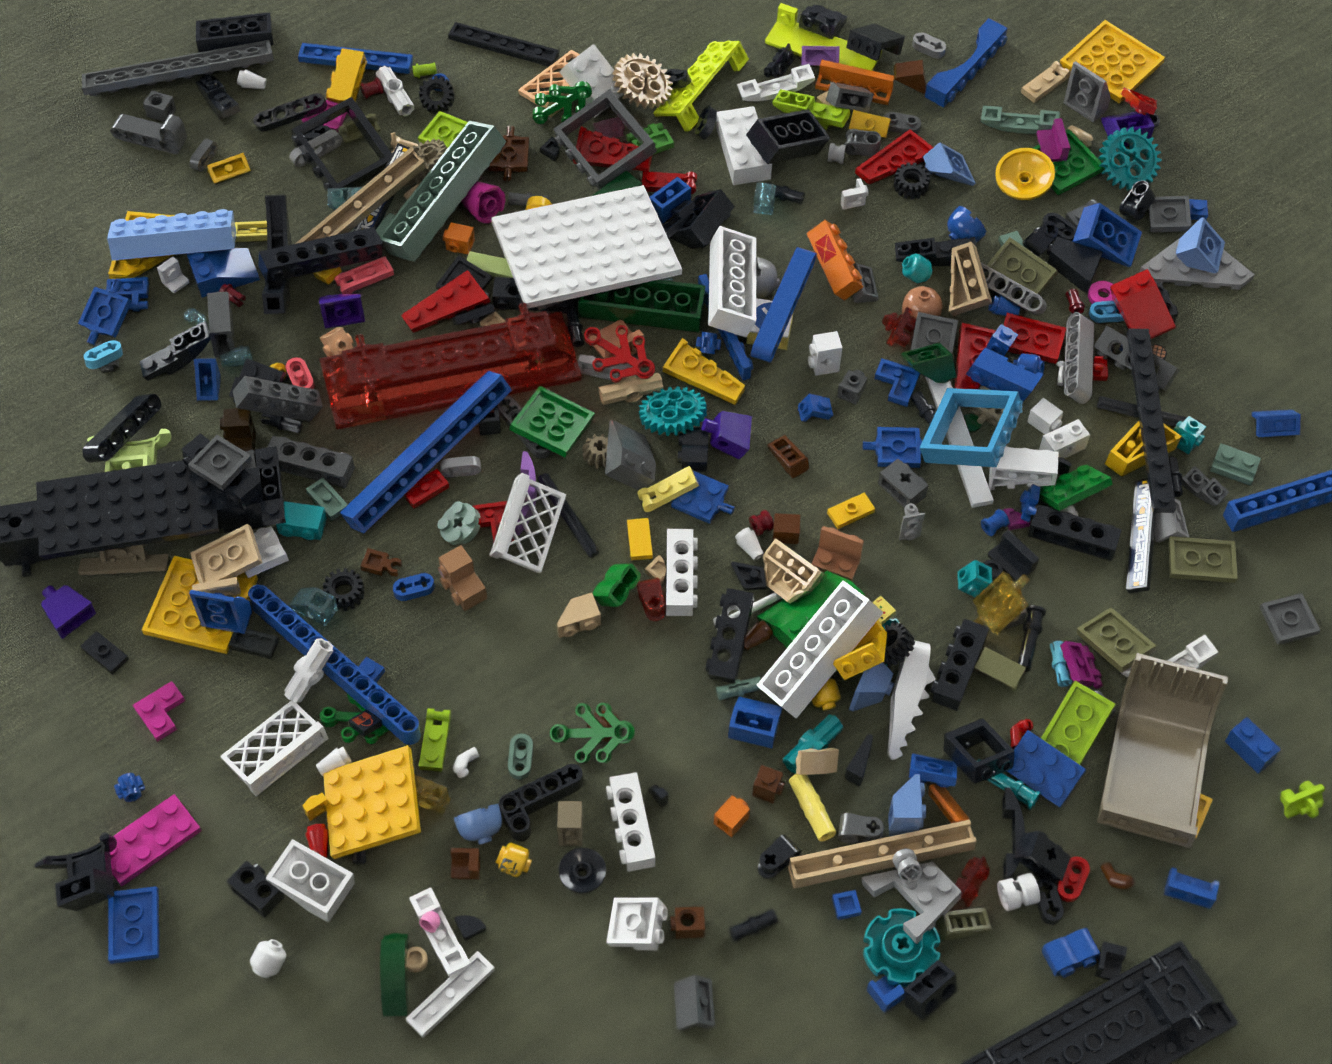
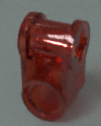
[637,577,665,621]

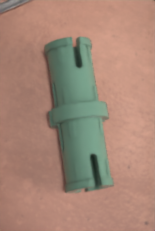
[716,676,761,701]

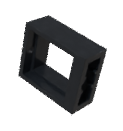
[944,718,1014,784]

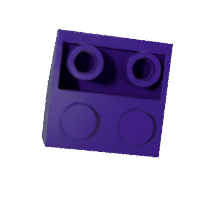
[1101,112,1155,146]

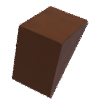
[894,60,926,94]

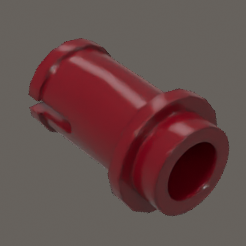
[219,284,246,307]
[1065,289,1085,314]

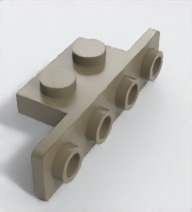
[78,545,169,576]

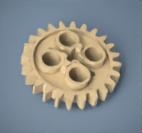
[612,53,673,109]

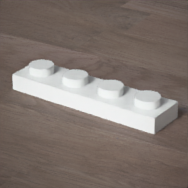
[405,951,495,1038]

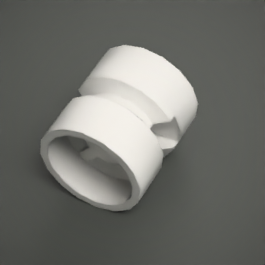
[997,873,1040,911]

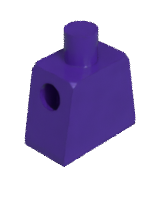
[701,411,752,459]
[41,585,96,639]

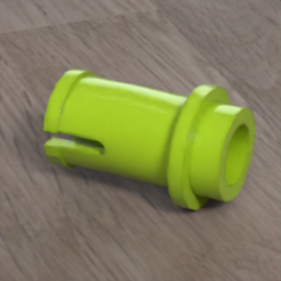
[412,62,437,79]

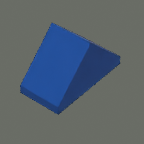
[194,358,221,401]

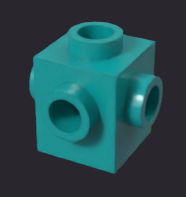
[1174,416,1206,455]
[957,560,993,597]

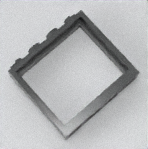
[553,89,657,190]

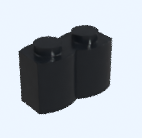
[678,427,709,471]

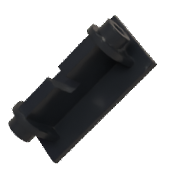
[764,43,795,79]

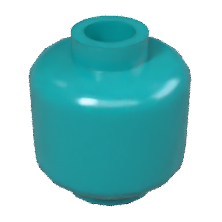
[902,253,932,283]

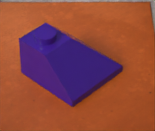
[319,294,365,329]

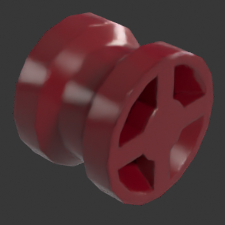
[749,510,774,536]

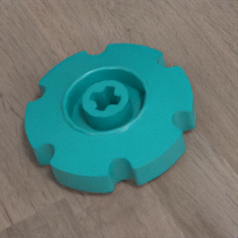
[863,908,940,987]

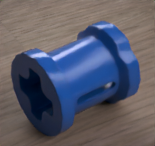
[980,509,1010,536]

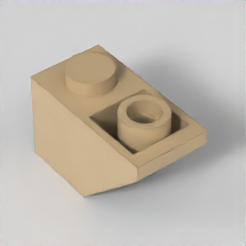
[557,593,601,638]

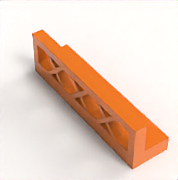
[815,60,895,105]

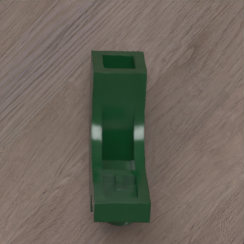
[380,933,409,1017]

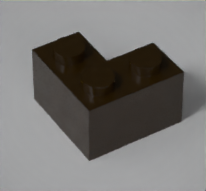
[220,408,256,452]

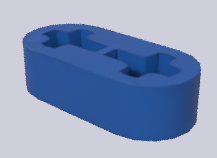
[393,573,435,601]

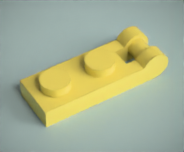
[637,466,699,512]

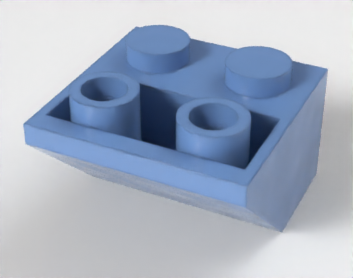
[888,774,926,836]

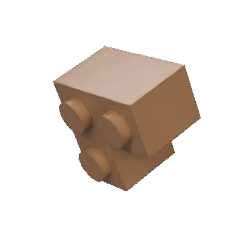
[438,545,487,611]

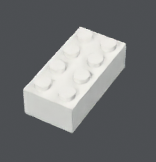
[716,106,772,185]

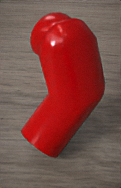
[1010,719,1033,750]

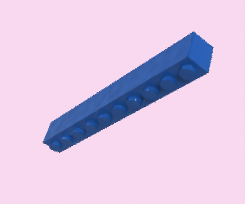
[340,371,512,533]

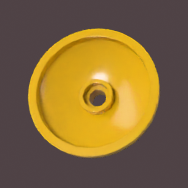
[995,148,1055,200]

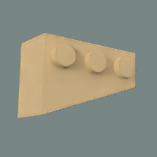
[949,242,992,316]

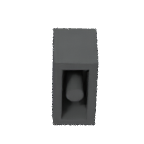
[826,82,874,112]

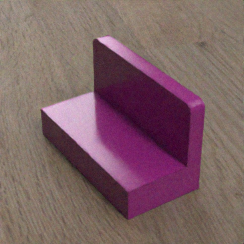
[1036,118,1070,162]

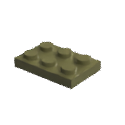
[987,237,1058,296]
[1168,536,1238,583]
[1077,608,1156,673]

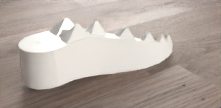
[887,641,935,760]

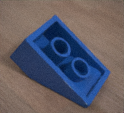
[1073,203,1142,267]
[186,248,260,298]
[189,590,252,634]

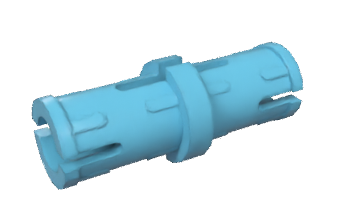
[1049,641,1072,687]

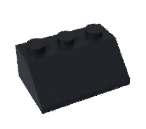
[670,189,735,249]

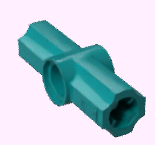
[782,714,844,774]

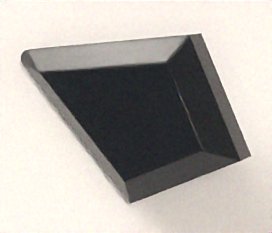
[731,561,766,591]

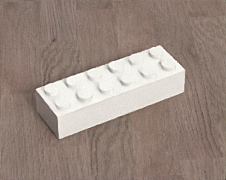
[708,226,756,337]
[757,581,883,719]

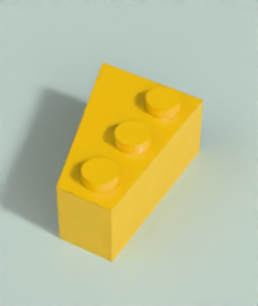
[1105,421,1182,477]

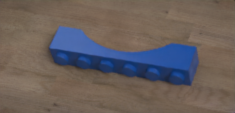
[925,18,1007,108]

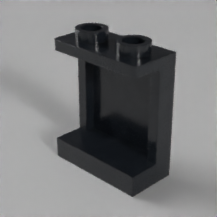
[846,23,905,61]

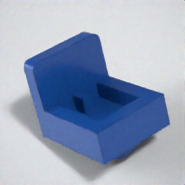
[986,324,1019,356]
[798,393,833,422]

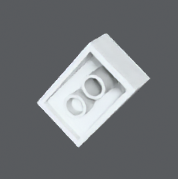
[265,839,355,923]

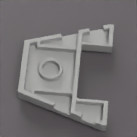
[862,862,961,944]

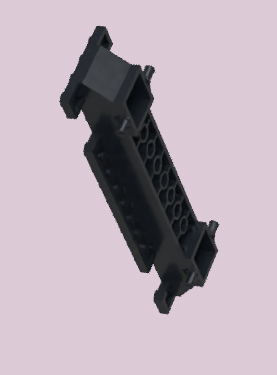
[0,446,286,577]

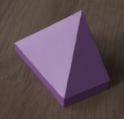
[801,46,840,66]

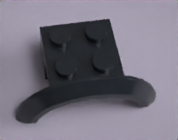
[35,832,117,911]

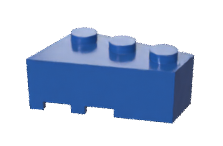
[966,348,1044,402]

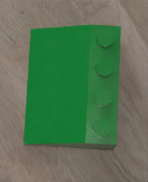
[757,571,865,648]

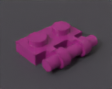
[1060,641,1103,689]

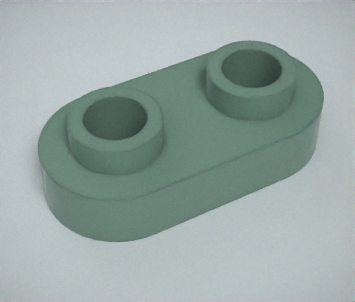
[508,734,533,779]

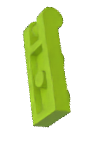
[419,708,451,772]

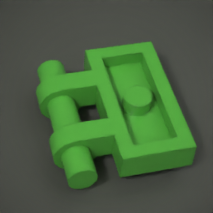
[626,123,674,155]

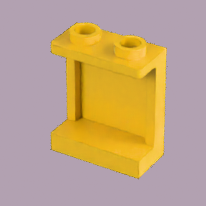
[833,620,887,680]

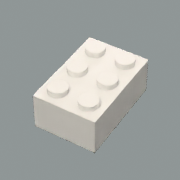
[559,44,624,118]

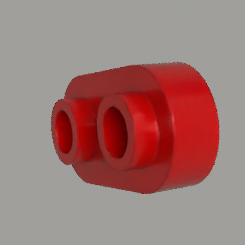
[1057,856,1090,902]

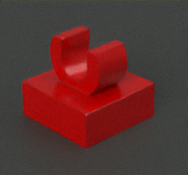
[1093,356,1108,381]

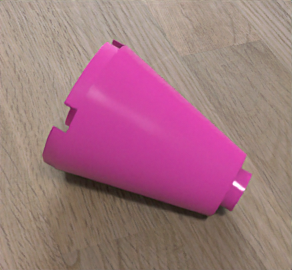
[461,181,506,223]

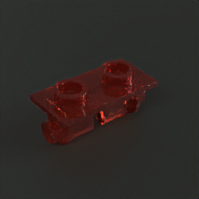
[955,856,990,907]

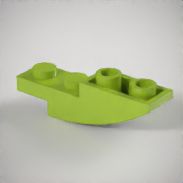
[772,89,851,130]

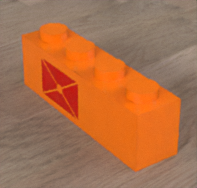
[806,220,863,301]

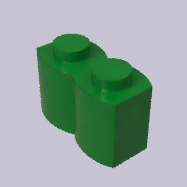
[593,564,641,607]

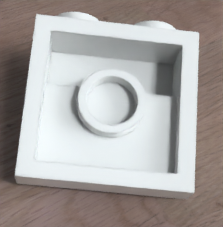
[245,526,289,578]
[606,898,668,950]

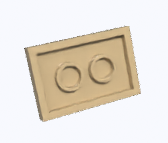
[190,524,263,584]

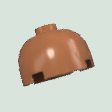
[901,286,943,324]

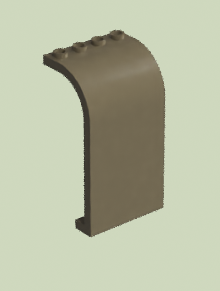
[1097,653,1228,848]

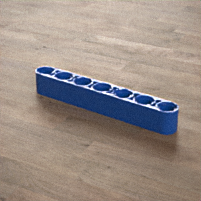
[751,247,817,363]

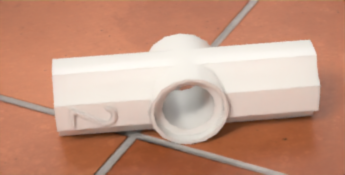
[376,66,414,117]
[284,638,334,703]

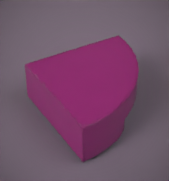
[1003,508,1030,530]

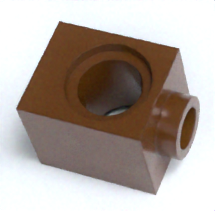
[670,906,705,939]

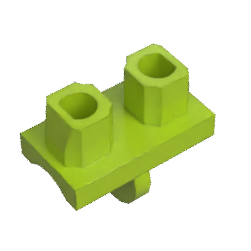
[1280,780,1325,819]

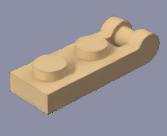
[1021,61,1071,103]

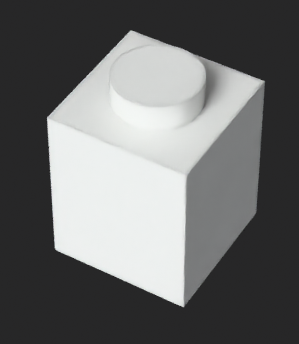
[1027,398,1063,434]

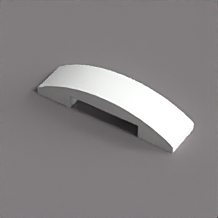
[737,64,815,101]
[1167,635,1218,669]
[409,887,471,976]

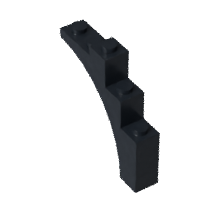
[262,194,292,314]

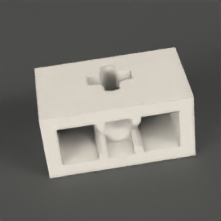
[808,331,842,376]
[1039,419,1090,458]

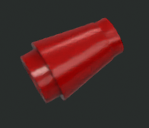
[305,824,328,858]

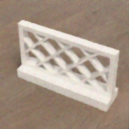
[489,473,566,573]
[220,700,329,796]

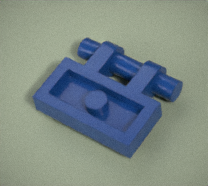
[106,277,149,312]

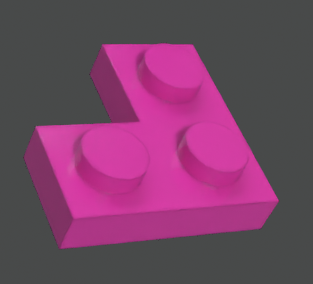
[133,681,185,742]

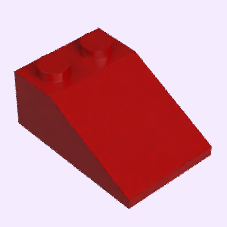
[1110,269,1176,339]

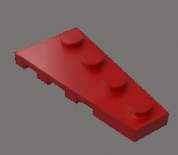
[573,126,653,172]
[855,129,933,184]
[954,323,996,390]

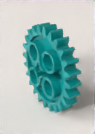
[1098,127,1162,191]
[639,386,707,436]

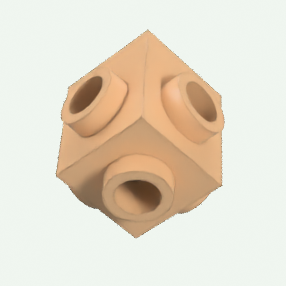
[319,327,354,361]

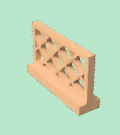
[518,50,580,117]

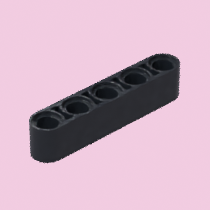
[82,394,161,463]

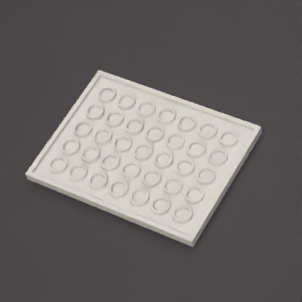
[491,185,682,309]

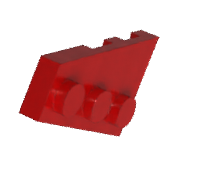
[1121,87,1157,115]

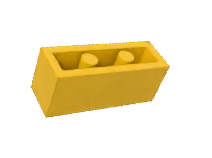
[326,48,367,104]

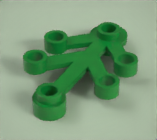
[533,81,592,124]
[320,694,397,744]
[550,702,635,763]

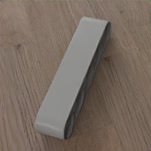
[981,263,1047,315]
[1064,312,1094,404]

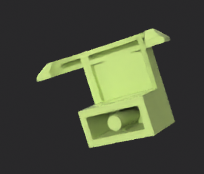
[87,429,172,472]

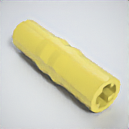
[789,774,836,842]

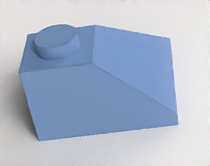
[923,142,976,186]
[1176,217,1225,273]
[849,663,894,711]

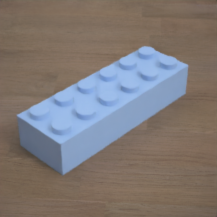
[107,209,236,261]

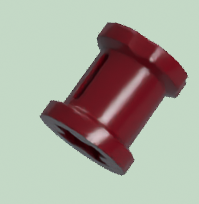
[359,77,384,100]

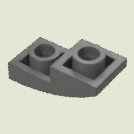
[1181,466,1229,507]

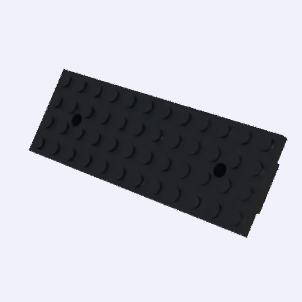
[961,940,1239,1064]

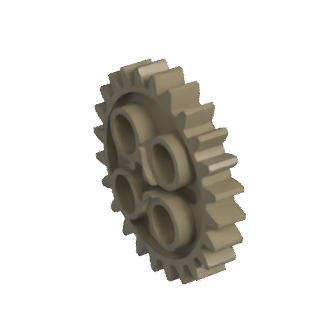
[404,139,447,187]

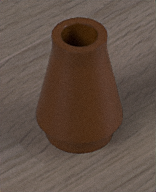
[744,620,773,651]

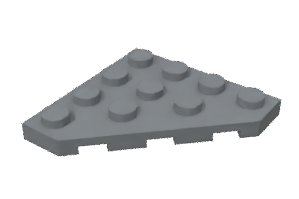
[1140,237,1255,290]

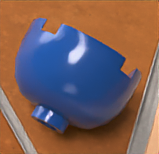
[947,206,987,243]

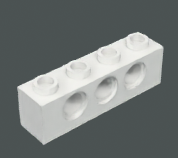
[666,529,698,616]
[606,772,655,872]

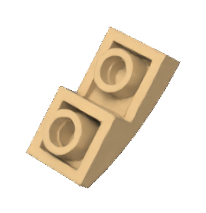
[796,748,839,775]

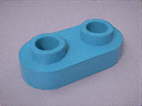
[1089,301,1124,323]

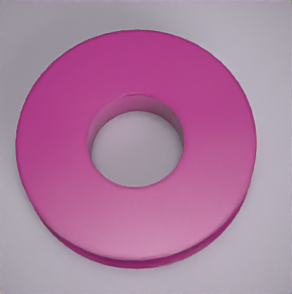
[1088,281,1113,304]

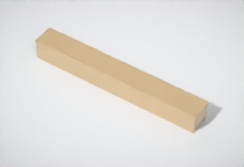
[295,147,427,244]
[788,820,977,889]

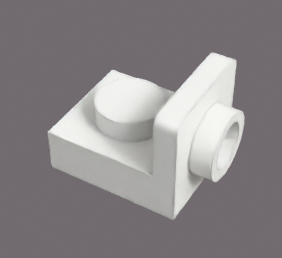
[841,178,868,210]
[157,257,189,293]

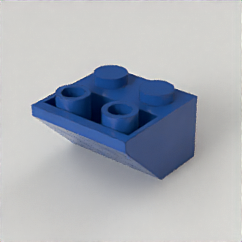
[728,696,783,749]

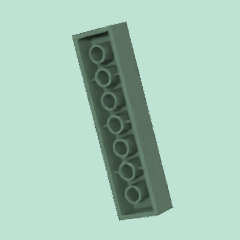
[379,121,506,262]

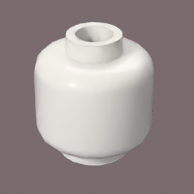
[250,939,287,978]

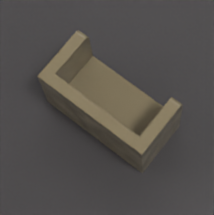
[557,801,583,846]

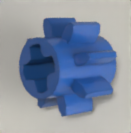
[696,332,721,354]
[114,773,145,802]

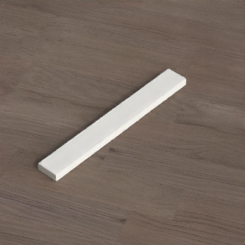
[925,376,993,508]

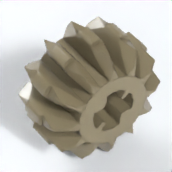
[582,433,608,469]

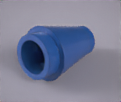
[988,295,1020,316]

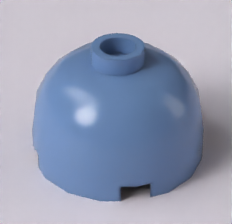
[454,804,502,845]

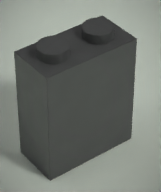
[207,292,236,358]

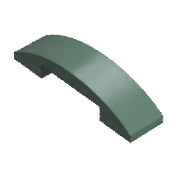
[981,106,1060,134]

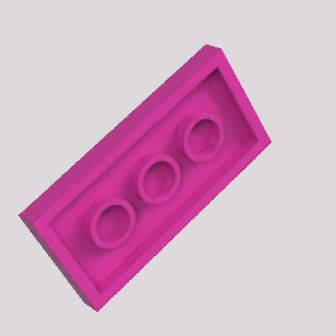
[110,794,202,887]

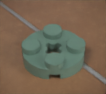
[437,501,481,546]

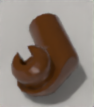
[1100,862,1134,890]

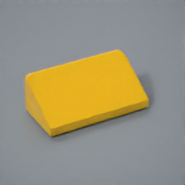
[207,153,251,184]

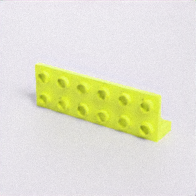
[765,3,882,71]
[653,41,749,131]

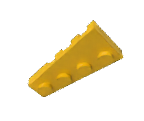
[663,338,745,405]

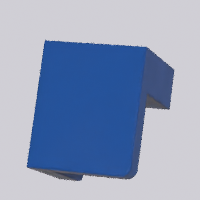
[866,976,904,1013]

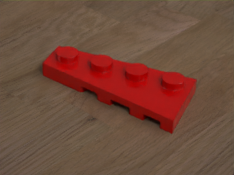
[401,270,491,333]

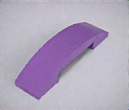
[515,451,537,535]

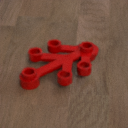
[584,325,655,383]

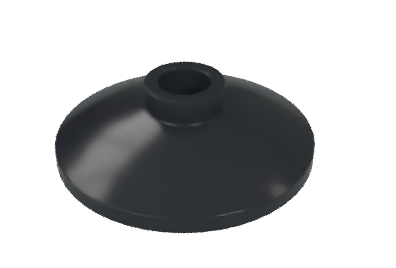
[559,848,606,893]

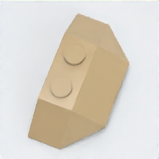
[762,538,825,603]

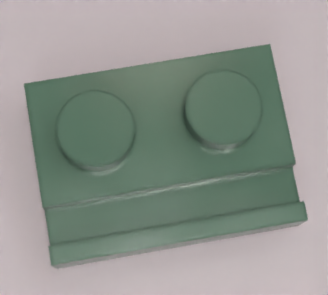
[1210,443,1261,486]

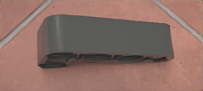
[110,114,187,154]

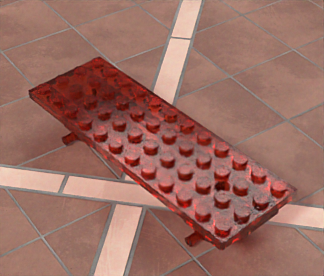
[319,303,582,430]

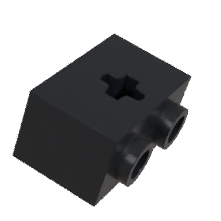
[1014,831,1071,882]

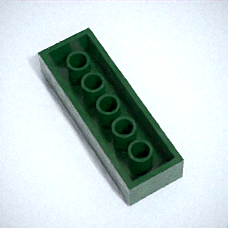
[578,280,706,333]

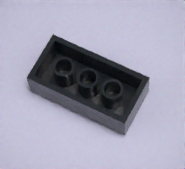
[746,109,830,164]

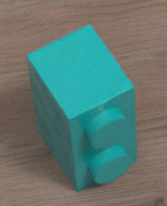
[276,501,327,540]

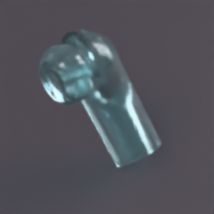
[184,308,207,324]

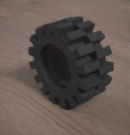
[419,76,455,114]
[894,162,930,200]
[323,568,365,611]
[883,622,915,666]

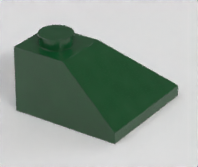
[901,343,956,383]

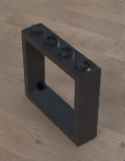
[291,97,392,199]

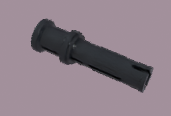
[1018,605,1046,672]

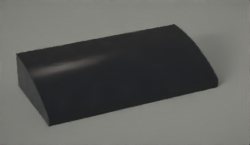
[196,12,274,52]

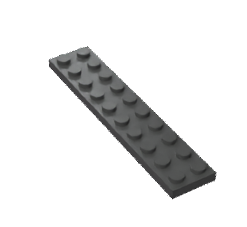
[82,40,274,96]

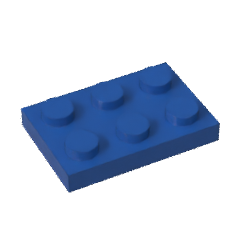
[1007,730,1086,808]
[108,886,159,964]

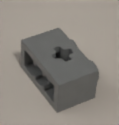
[878,459,928,508]

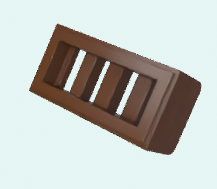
[767,435,809,478]

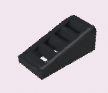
[845,734,873,787]

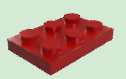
[1003,313,1066,364]

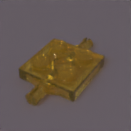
[973,571,1030,634]

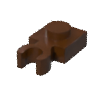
[360,548,402,577]

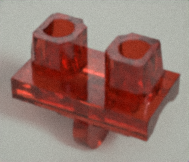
[882,307,916,347]

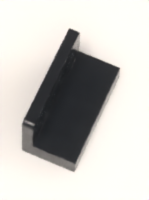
[988,530,1039,583]

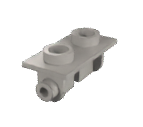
[899,503,925,540]

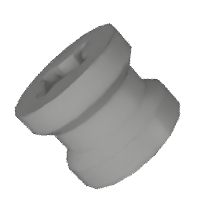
[828,143,846,164]

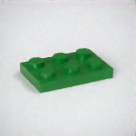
[1039,464,1112,511]

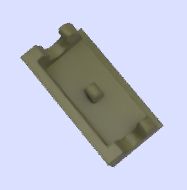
[974,647,1026,691]

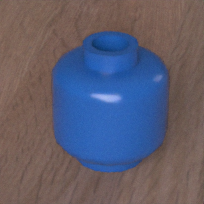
[1013,353,1045,374]

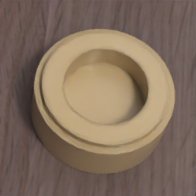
[407,947,428,973]

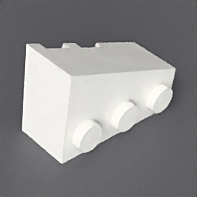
[988,446,1059,490]

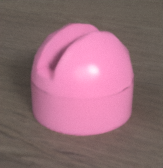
[419,911,440,933]

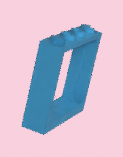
[920,388,1023,467]

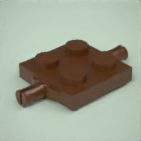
[488,126,529,181]

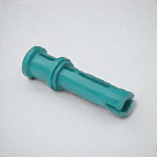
[977,759,1041,810]

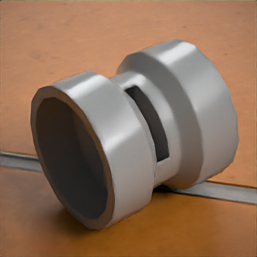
[892,848,922,882]

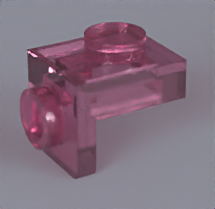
[593,117,625,138]

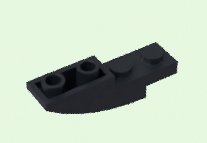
[195,75,241,119]
[895,237,977,266]
[139,321,211,381]

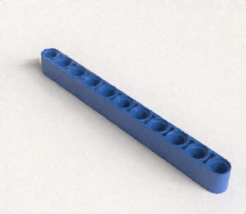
[248,585,421,745]

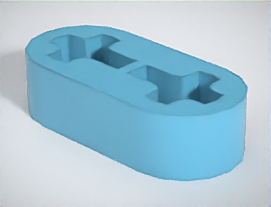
[84,340,123,369]

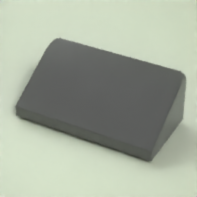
[853,263,879,303]

